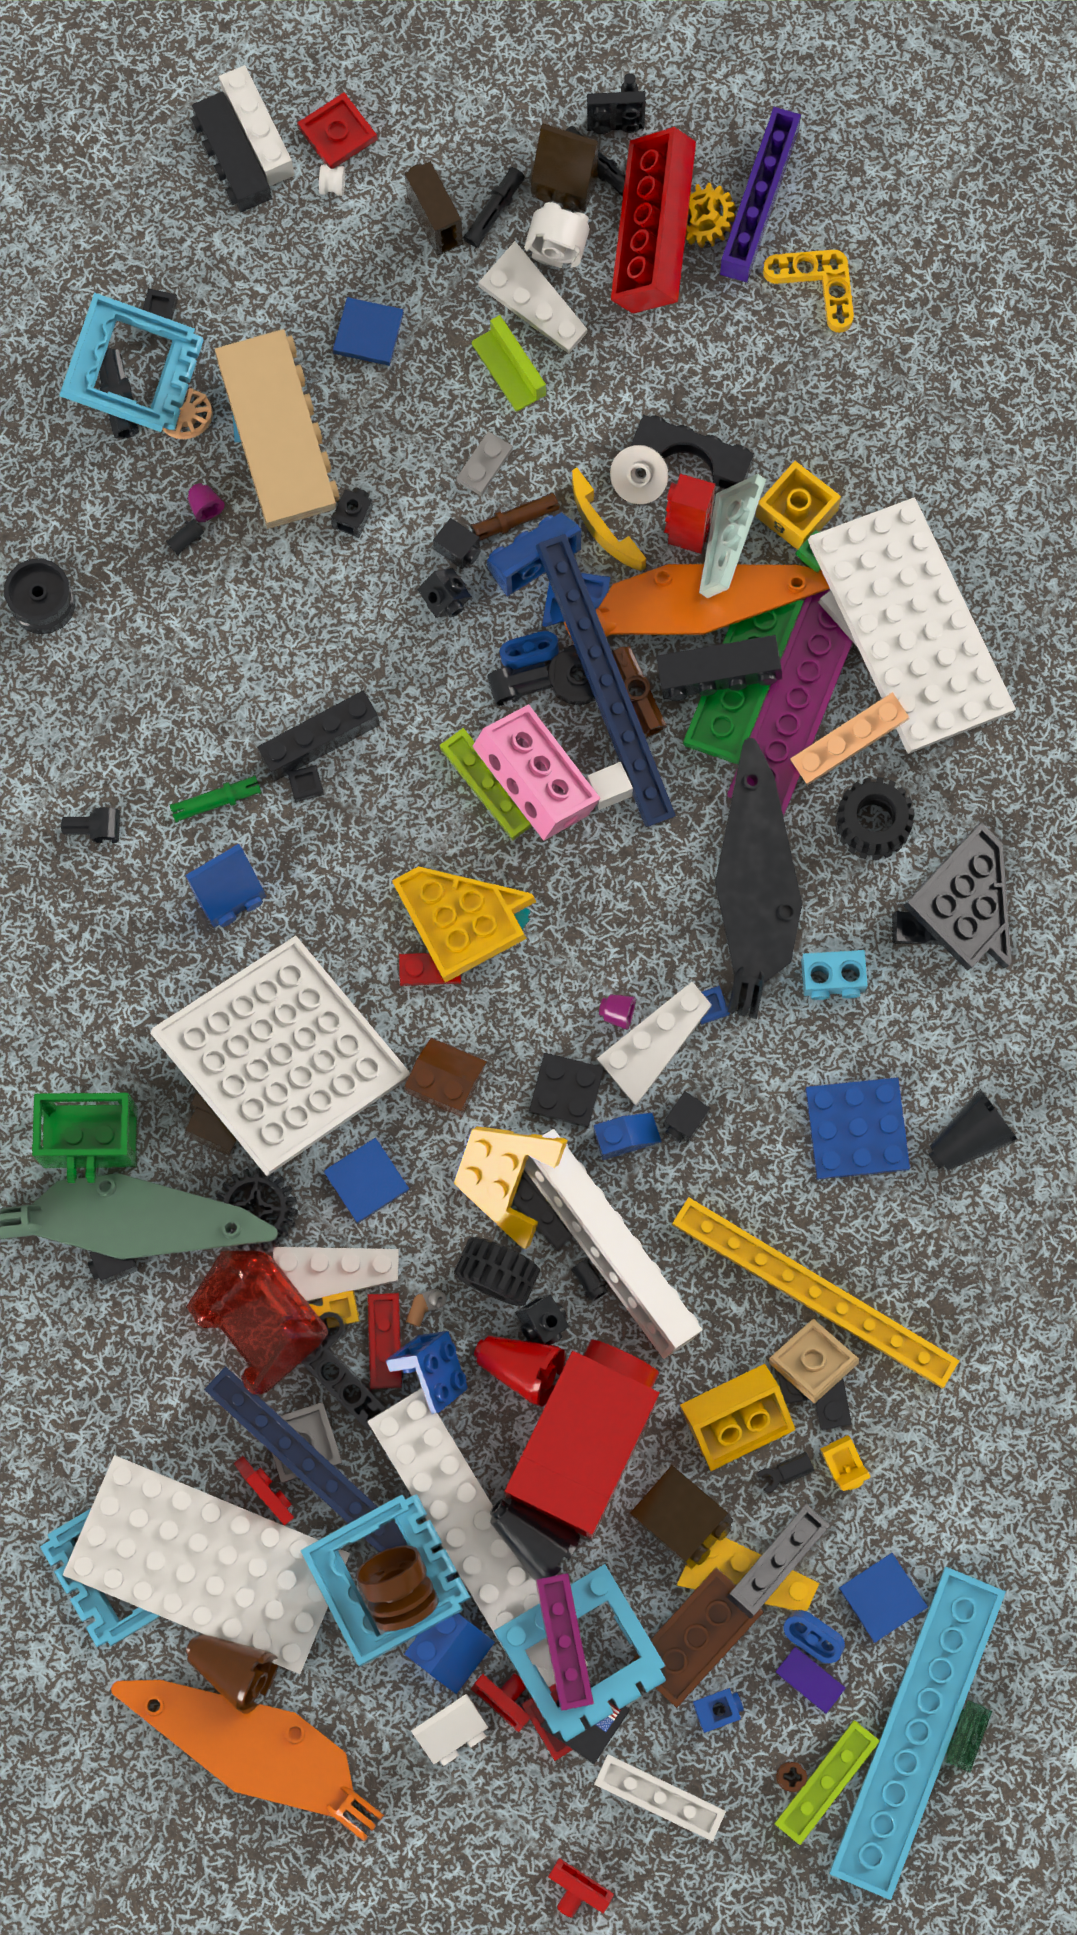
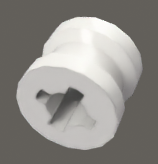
[319,165,345,196]

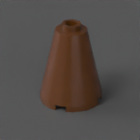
[186,1634,278,1714]

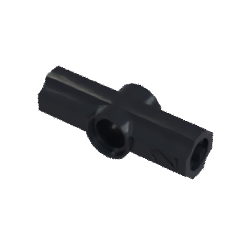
[99,348,139,439]

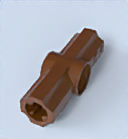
[612,646,667,737]

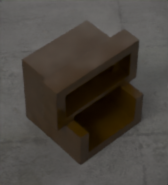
[184,1093,237,1156]

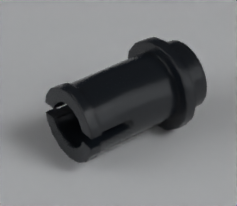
[166,519,204,556]
[571,1259,608,1301]

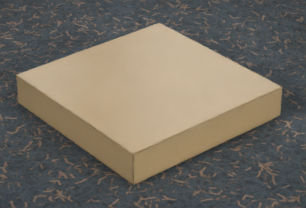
[769,1319,859,1404]

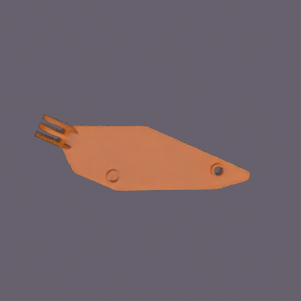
[564,564,830,644]
[111,1680,384,1842]

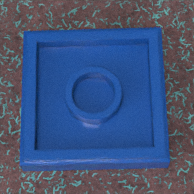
[333,297,404,366]
[323,1137,410,1224]
[839,1553,928,1643]

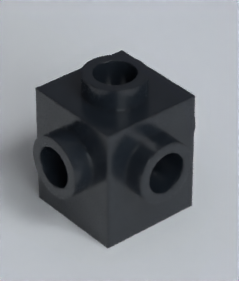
[417,568,472,618]
[515,1294,570,1345]

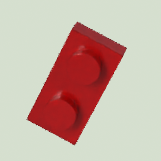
[399,953,461,986]

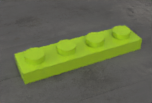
[439,728,532,841]
[774,1720,880,1845]

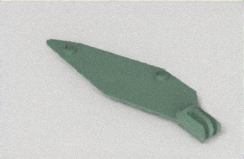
[0,1173,278,1260]

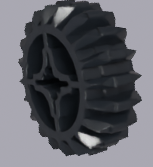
[216,1168,298,1253]

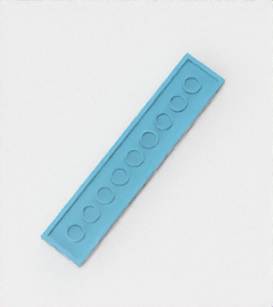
[829,1567,1006,1900]

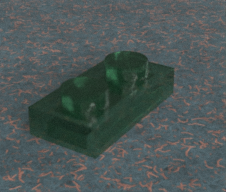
[946,1700,992,1773]

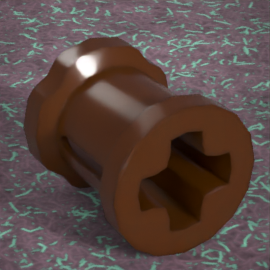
[776,1762,807,1792]

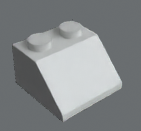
[411,1694,489,1766]

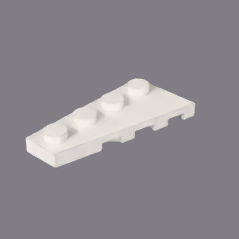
[478,241,587,354]

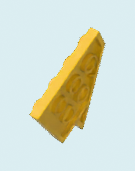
[392,866,536,983]

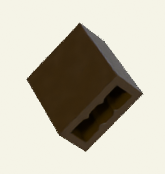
[404,161,463,256]
[630,1465,733,1569]

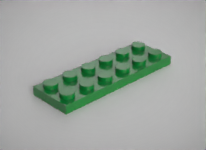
[683,600,803,765]

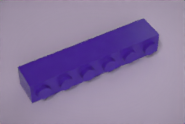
[720,106,801,283]

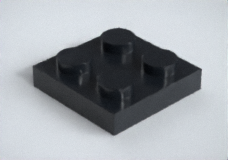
[529,1053,604,1128]

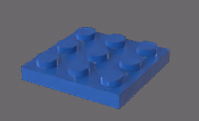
[806,1077,910,1180]

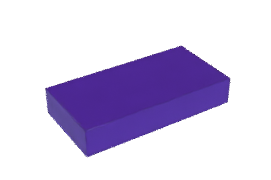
[775,1647,846,1714]

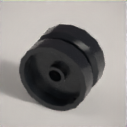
[4,558,76,634]

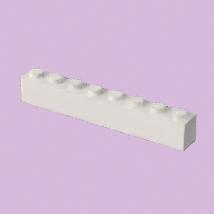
[524,1129,702,1359]

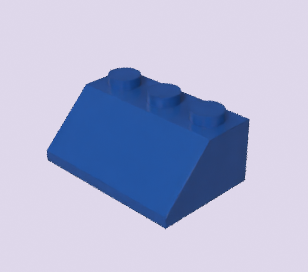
[487,512,581,597]

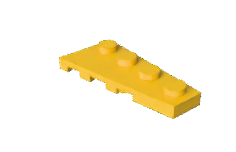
[676,1537,820,1611]

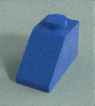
[593,1113,662,1160]

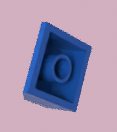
[404,1613,495,1694]

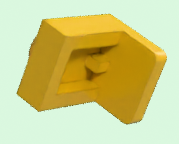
[820,1435,871,1491]

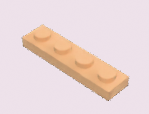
[790,692,910,785]

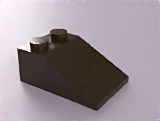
[531,123,598,211]

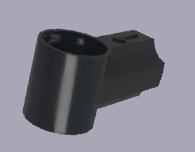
[487,662,551,706]

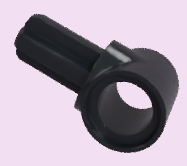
[61,807,120,843]

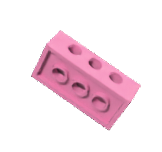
[472,704,601,841]

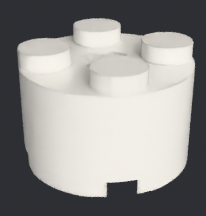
[524,202,590,268]

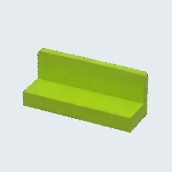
[472,315,546,411]

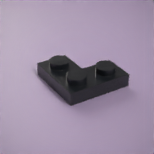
[778,1372,852,1431]

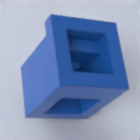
[692,1688,744,1733]

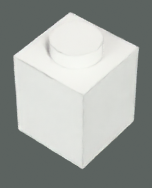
[587,762,633,810]

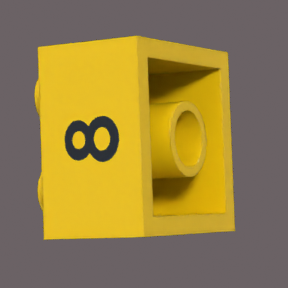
[755,461,841,550]

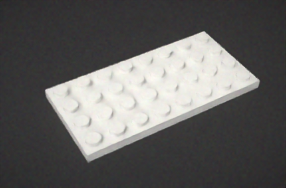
[808,497,1016,754]
[63,1455,350,1674]

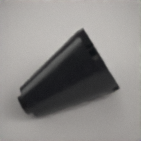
[928,1089,1018,1171]
[490,1498,580,1580]

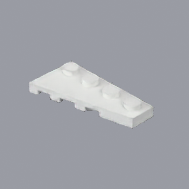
[597,982,712,1107]
[271,1247,399,1310]

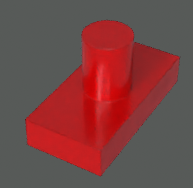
[471,1673,531,1733]
[548,1858,614,1918]

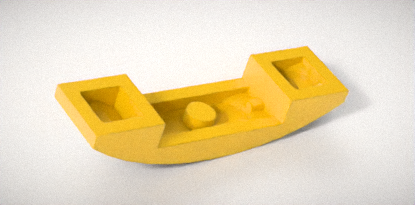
[572,468,646,571]

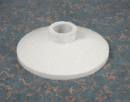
[610,445,668,504]

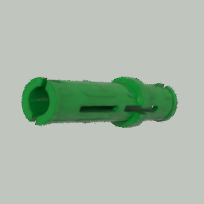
[169,775,262,823]

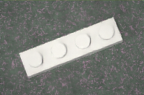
[594,1754,726,1842]

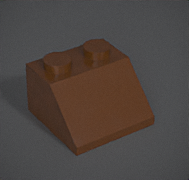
[404,1038,487,1117]

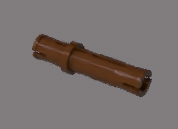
[470,492,559,541]

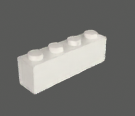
[219,65,295,186]

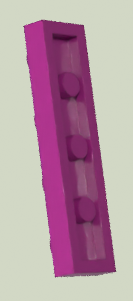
[535,1573,594,1711]

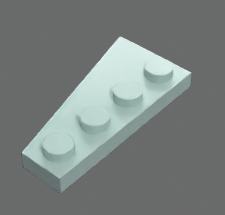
[699,474,766,598]

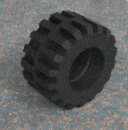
[835,777,915,860]
[454,1237,541,1306]

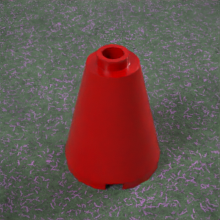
[474,1335,566,1407]

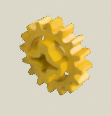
[685,183,737,248]

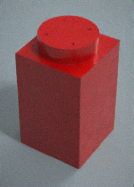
[504,1339,660,1540]

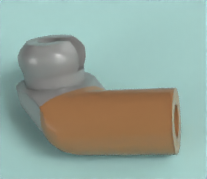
[406,1289,447,1328]

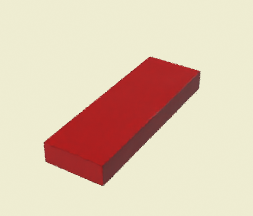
[367,1293,402,1390]

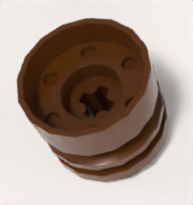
[355,1545,439,1631]

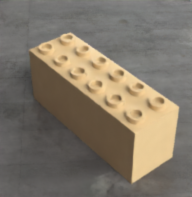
[215,329,340,529]

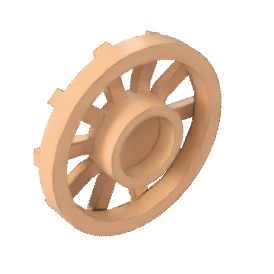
[162,388,213,439]

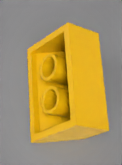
[680,1364,796,1471]

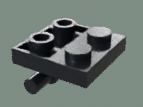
[587,73,646,134]

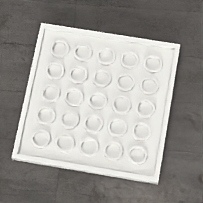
[150,936,410,1176]

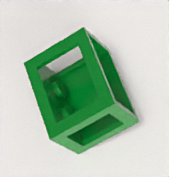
[32,1093,138,1183]

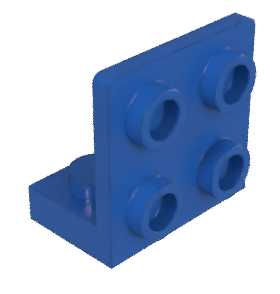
[386,1331,468,1414]

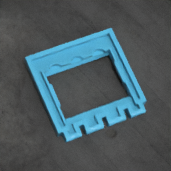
[59,292,204,432]
[300,1494,471,1667]
[40,1508,161,1647]
[494,1564,666,1742]

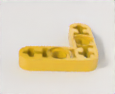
[763,250,854,333]

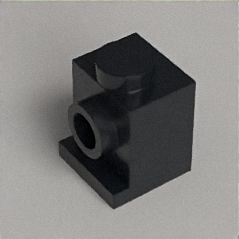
[331,488,373,538]

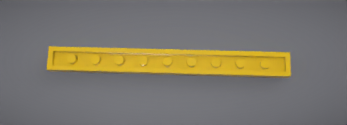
[672,1197,960,1389]

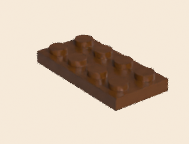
[629,1567,764,1708]

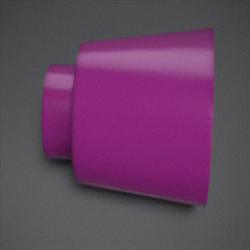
[187,483,225,522]
[599,994,636,1030]

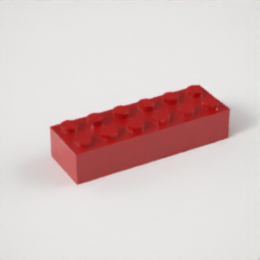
[611,127,696,313]

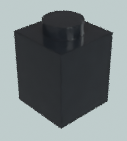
[433,518,481,570]
[663,1091,710,1143]
[88,1251,139,1285]

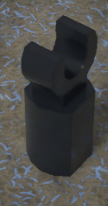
[756,1452,814,1493]

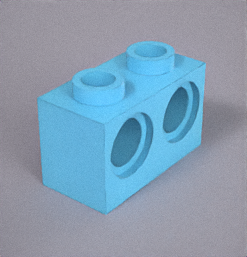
[801,950,868,1000]

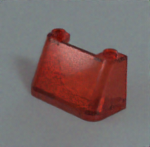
[186,1250,328,1395]

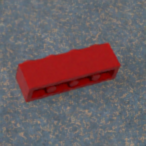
[664,473,715,554]

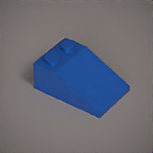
[185,844,266,928]

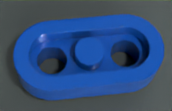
[499,631,559,669]
[783,1610,845,1663]

